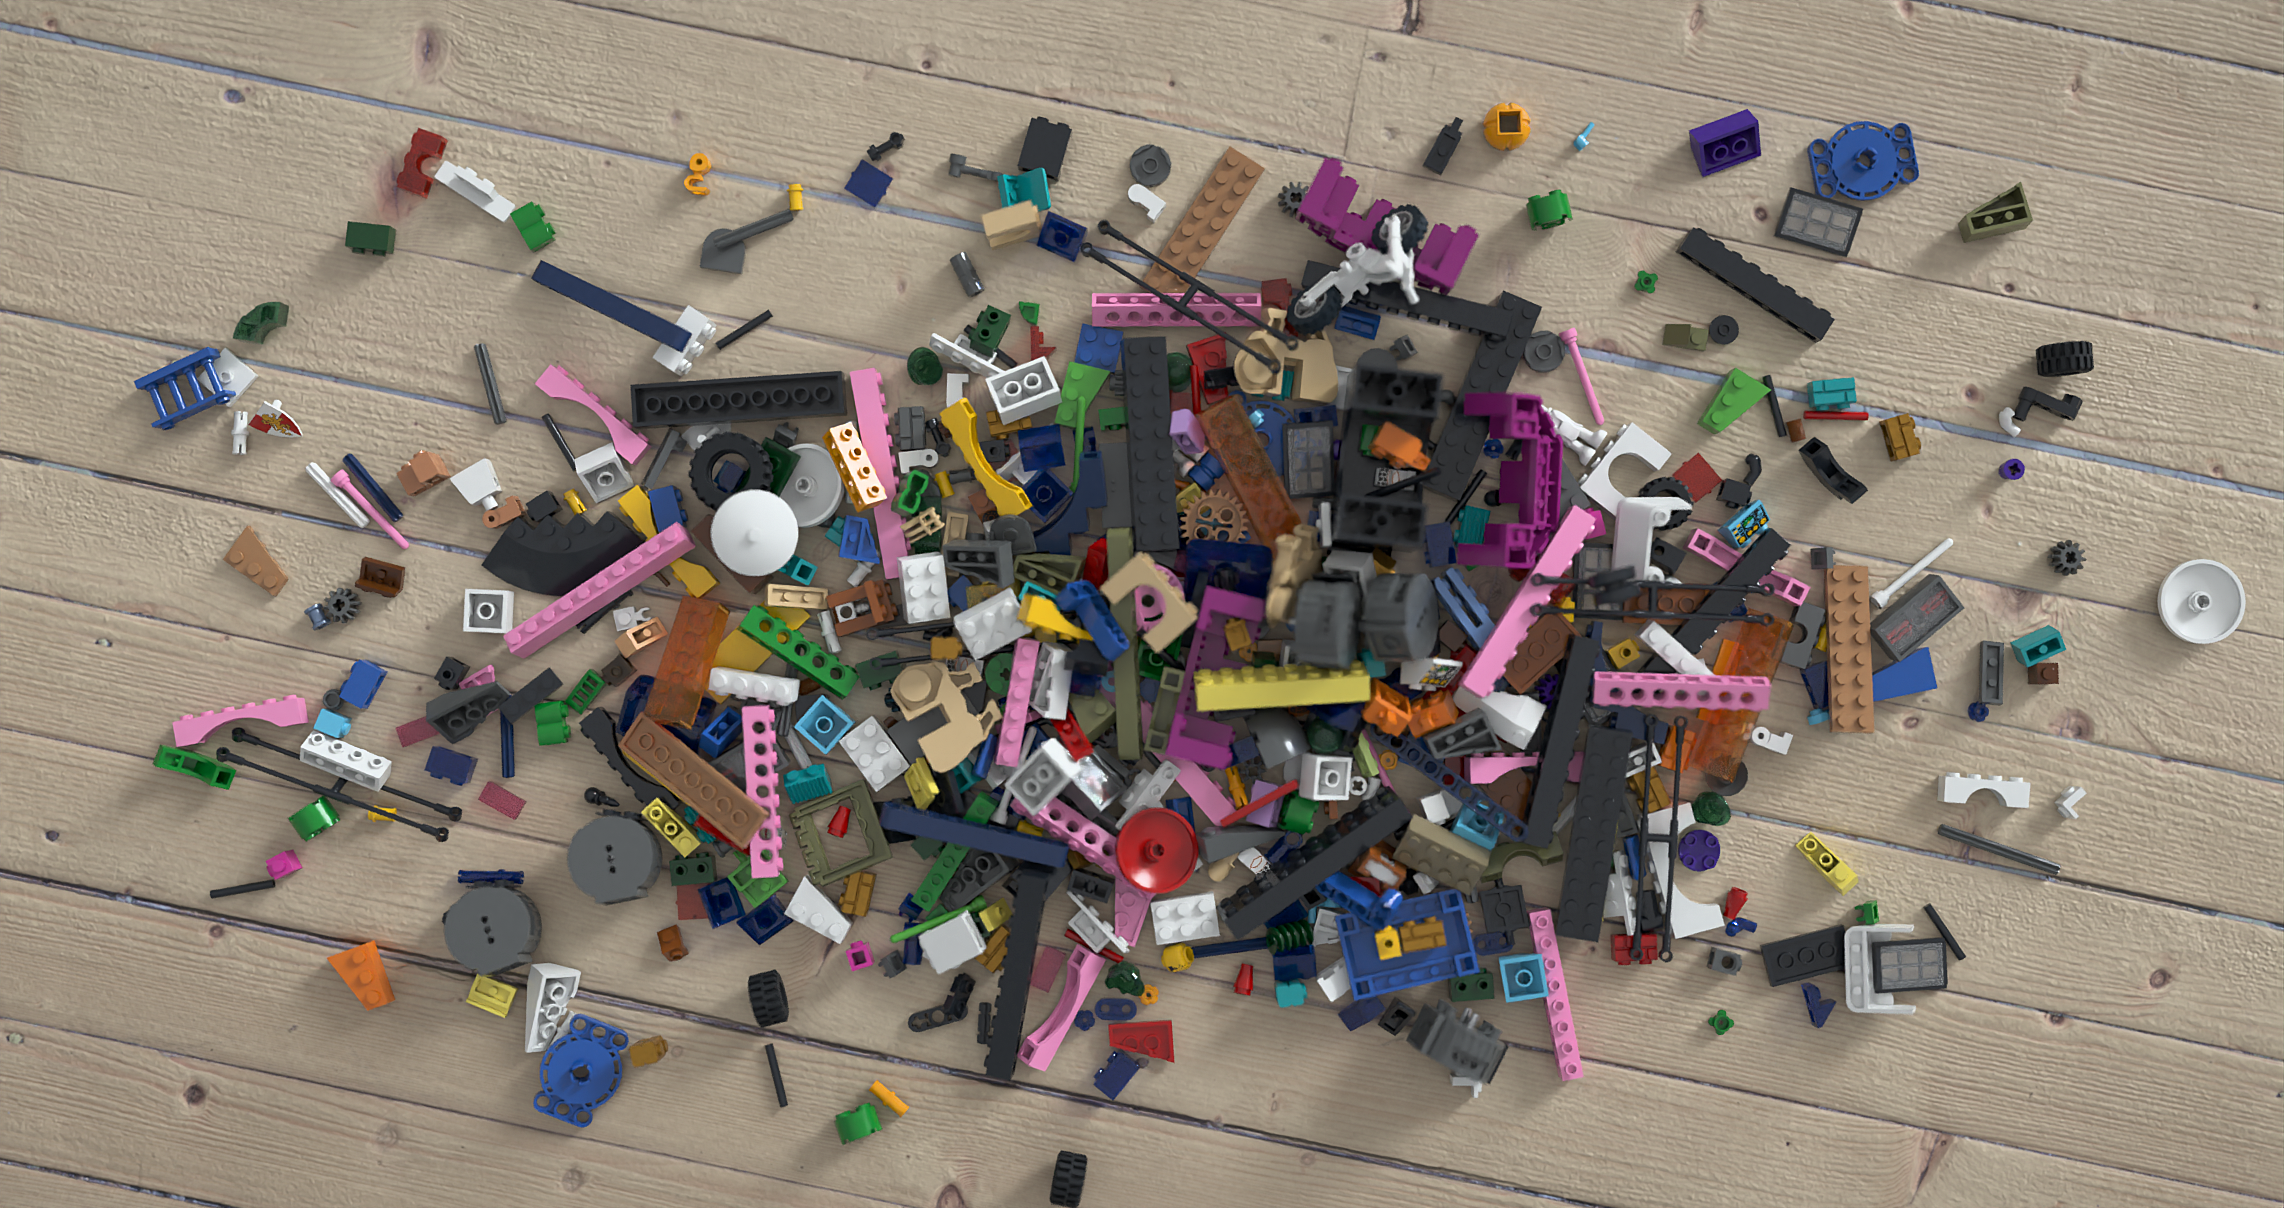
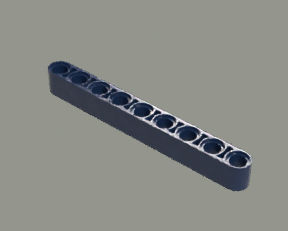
[531,260,692,353]
[1370,723,1528,842]
[879,802,1070,867]

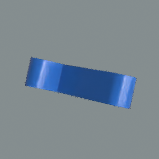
[1055,581,1129,661]
[1315,871,1402,930]

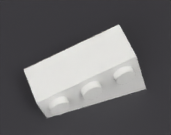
[1029,641,1072,719]
[784,874,853,944]
[1314,956,1351,1002]

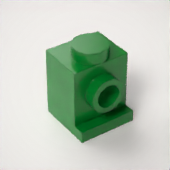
[1098,407,1125,432]

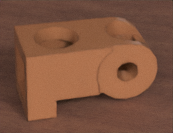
[482,495,527,529]

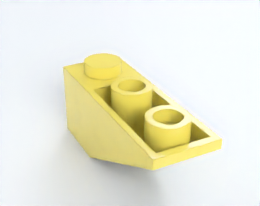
[641,798,701,857]
[1795,832,1858,896]

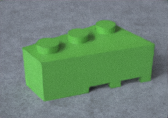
[1055,361,1111,430]
[1697,368,1771,435]

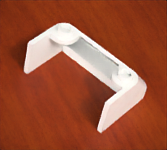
[1611,497,1691,583]
[1845,924,1916,1014]

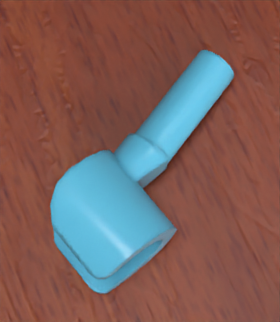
[1573,122,1594,151]

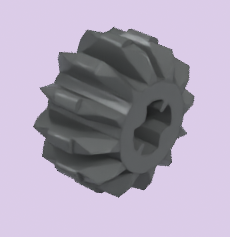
[1278,182,1309,217]
[2047,540,2087,576]
[323,588,362,623]

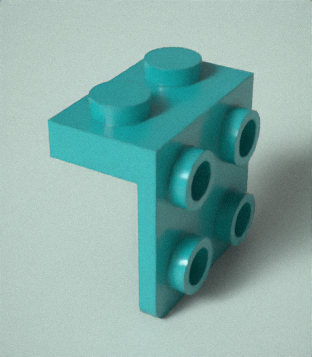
[997,168,1051,213]

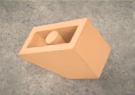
[614,617,668,659]

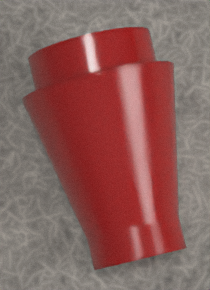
[827,806,851,838]
[1723,887,1748,920]
[1233,964,1254,996]

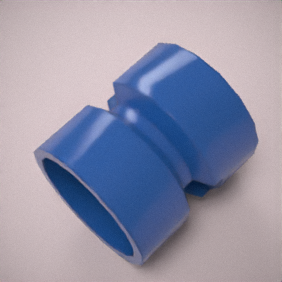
[1187,452,1227,492]

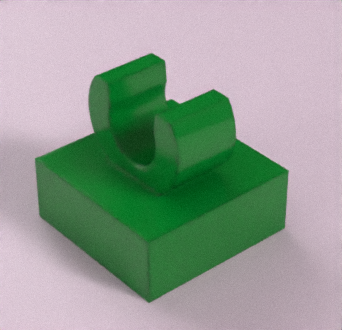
[1855,900,1880,925]

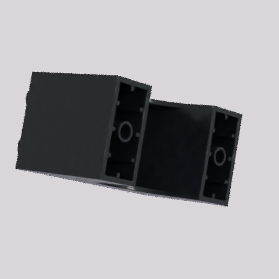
[1331,363,1443,553]

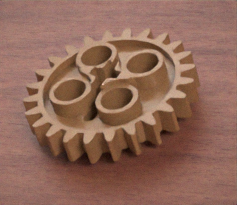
[1179,489,1248,558]

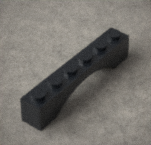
[579,707,683,811]

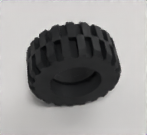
[688,432,774,511]

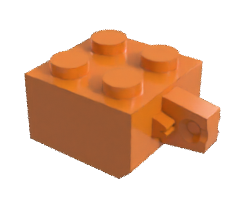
[1368,421,1430,471]
[1360,677,1412,737]
[1408,690,1459,739]

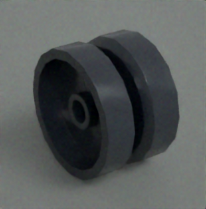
[1587,565,1641,607]

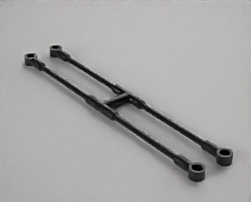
[1080,220,1299,374]
[1530,573,1775,626]
[866,610,1078,670]
[1629,714,1688,962]
[216,727,462,842]

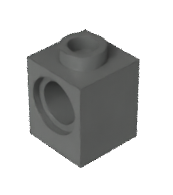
[1706,947,1742,976]

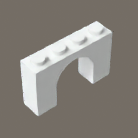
[1577,422,1672,521]

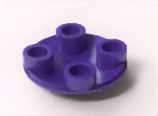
[1678,830,1720,872]

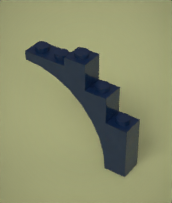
[1016,451,1108,556]
[1585,621,1668,744]

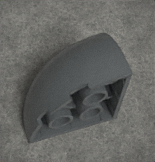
[1243,706,1312,769]

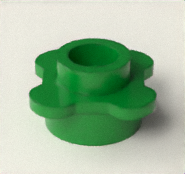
[1635,270,1658,294]
[1708,1010,1734,1035]

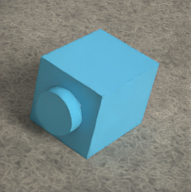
[314,709,352,738]

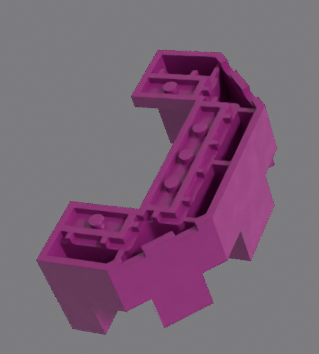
[1295,157,1480,295]
[1457,393,1563,568]
[1165,586,1266,770]

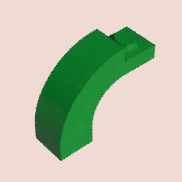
[152,745,236,790]

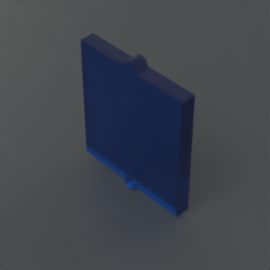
[844,159,893,208]

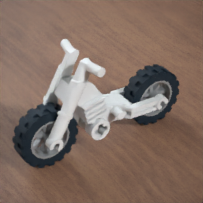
[1286,204,1428,335]

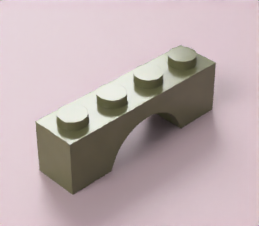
[1144,666,1185,755]
[1480,831,1564,883]

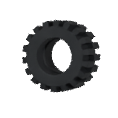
[2036,341,2094,377]
[1638,477,1694,531]
[748,969,789,1028]
[1050,1150,1088,1208]

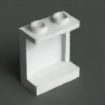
[919,910,987,974]

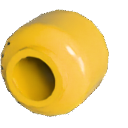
[1161,943,1194,973]

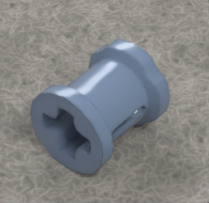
[304,603,331,631]

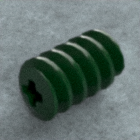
[1266,919,1314,954]

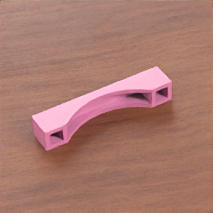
[535,364,652,465]
[1683,528,1811,607]
[994,636,1040,767]
[172,695,309,747]
[1464,751,1584,783]
[1017,944,1106,1071]

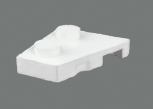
[1309,906,1345,947]

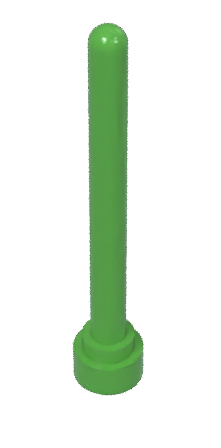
[1068,396,1086,497]
[890,895,987,943]

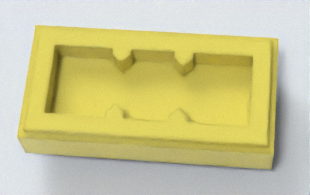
[979,897,1013,932]

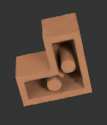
[396,450,451,497]

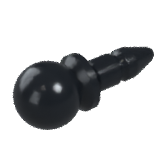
[584,787,620,807]

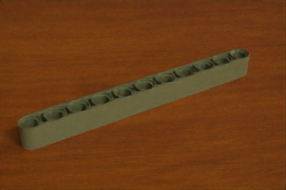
[1107,528,1143,760]

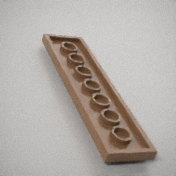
[1139,146,1265,293]
[1824,565,1874,734]
[618,712,769,849]

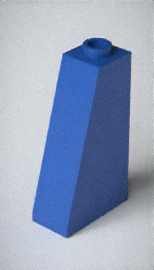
[1872,647,1937,702]

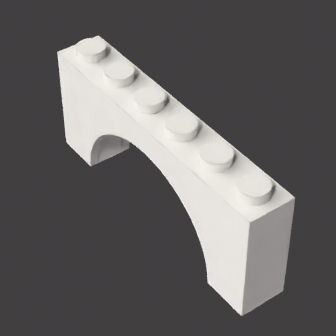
[1636,801,1724,939]

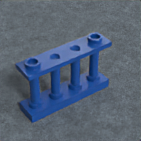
[134,347,236,430]

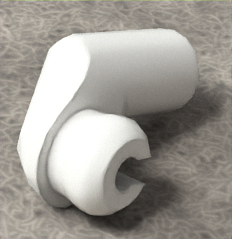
[1999,407,2021,437]

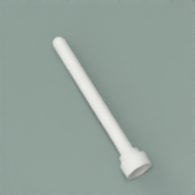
[1869,538,1953,609]
[990,726,1037,825]

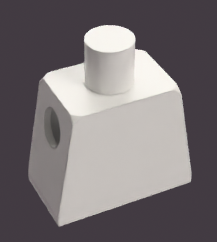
[450,458,502,511]

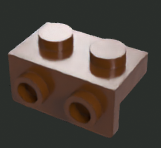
[355,557,406,598]

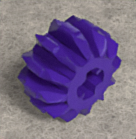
[1534,674,1559,709]

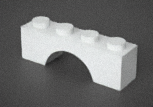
[1634,619,1715,693]
[1937,772,2030,808]

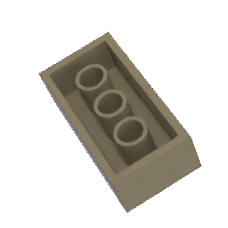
[1392,814,1491,895]

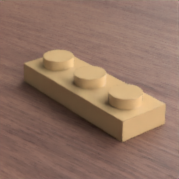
[941,512,969,578]
[765,584,828,610]

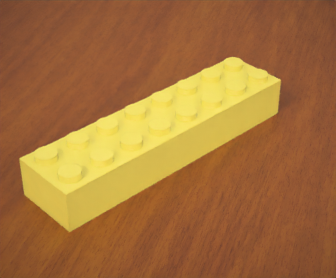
[1194,660,1370,711]

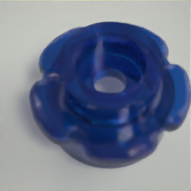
[1483,439,1504,459]
[1967,701,1989,722]
[1074,1010,1095,1031]

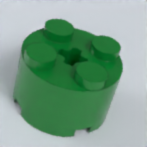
[1526,189,1573,230]
[985,653,1013,696]
[1277,789,1319,835]
[287,796,340,842]
[834,1102,883,1145]

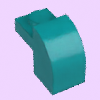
[778,554,818,586]

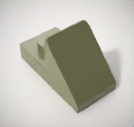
[1662,324,1709,351]

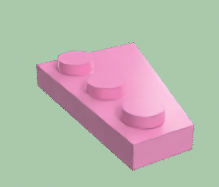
[1115,877,1151,947]

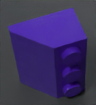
[1689,109,1761,177]

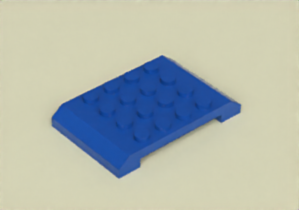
[1334,889,1480,1001]

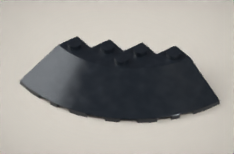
[482,511,646,596]

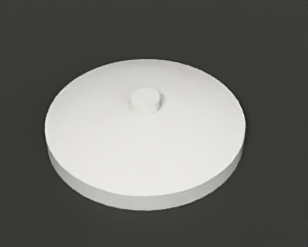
[779,444,845,528]
[711,490,798,576]
[2157,559,2246,644]

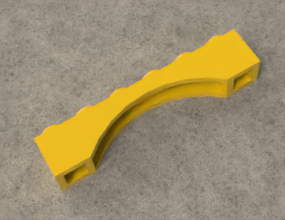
[939,398,1033,516]
[618,485,720,599]
[1017,594,1138,644]

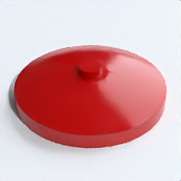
[1115,807,1199,894]

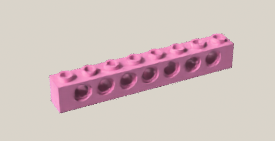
[1092,293,1261,327]
[1592,672,1771,711]
[742,705,783,878]
[1010,797,1156,900]
[1527,907,1584,1081]

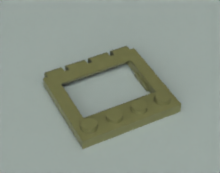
[789,779,894,887]

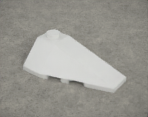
[1453,686,1546,750]
[525,963,581,1053]

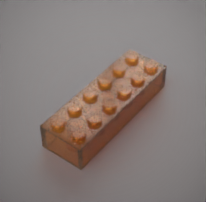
[643,596,730,730]

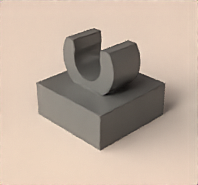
[1389,334,1418,361]
[773,422,799,448]
[1811,547,1836,570]
[878,950,907,978]

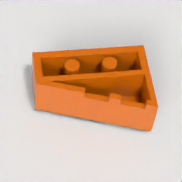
[327,941,395,1011]

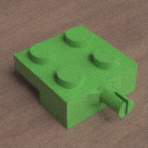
[727,850,789,908]

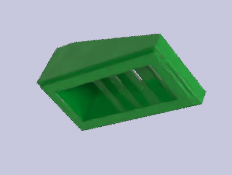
[565,669,607,715]

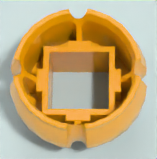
[1483,103,1531,151]

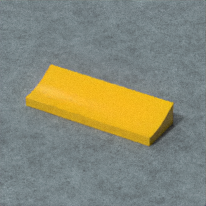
[689,600,811,705]

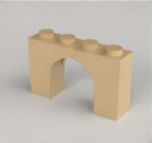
[981,201,1042,251]
[1100,552,1198,653]

